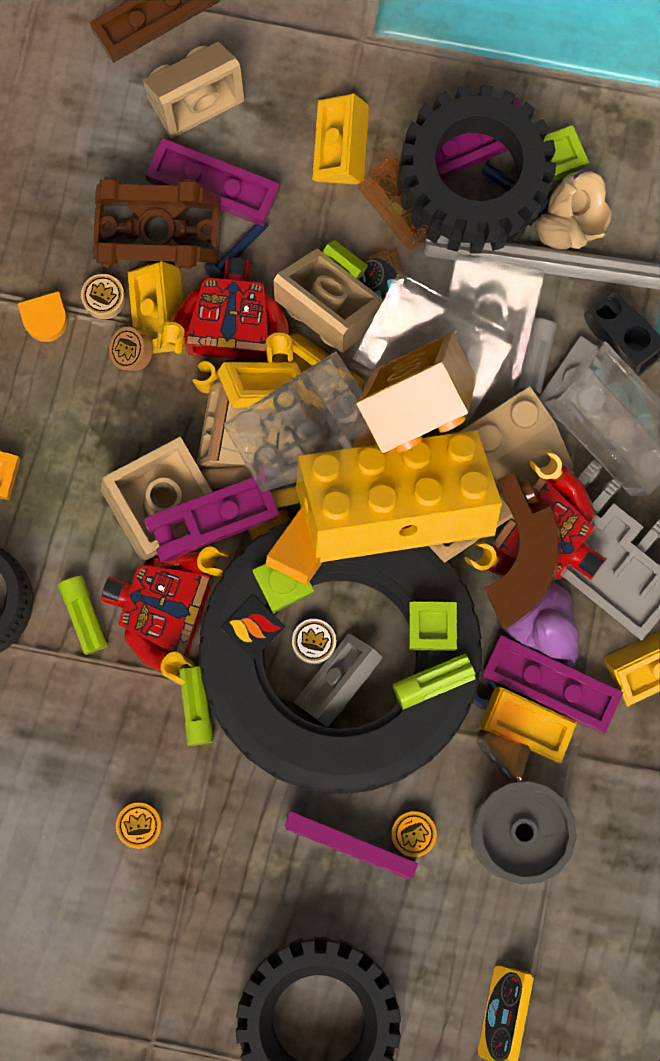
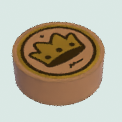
[109,327,153,371]

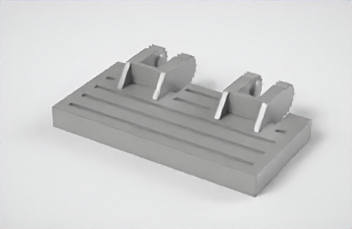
[504,460,660,641]

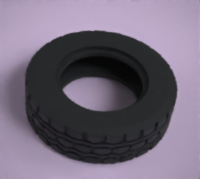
[199,519,482,794]

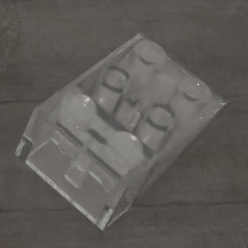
[223,351,377,492]

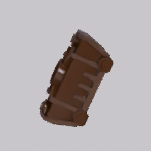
[93,177,221,269]

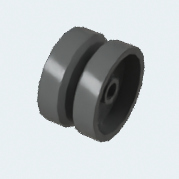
[469,781,577,885]

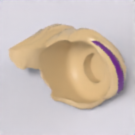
[535,169,612,250]

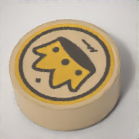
[81,274,126,319]

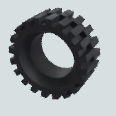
[397,85,557,254]
[235,937,401,1061]

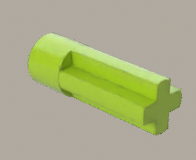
[58,575,108,655]
[392,654,476,710]
[179,666,214,746]

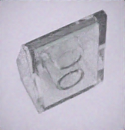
[439,252,543,403]

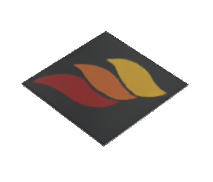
[221,595,286,660]

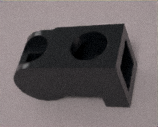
[584,292,660,382]

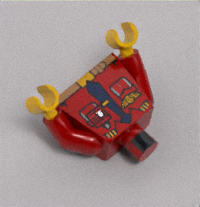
[157,258,293,363]
[465,447,607,580]
[101,546,229,685]

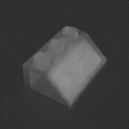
[543,341,660,496]

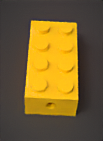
[296,430,502,562]

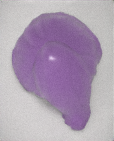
[501,583,580,669]

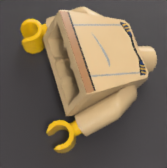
[192,361,305,490]

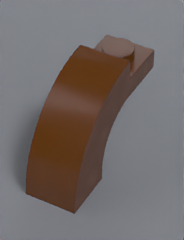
[484,472,562,629]

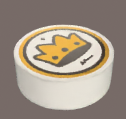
[292,619,336,664]

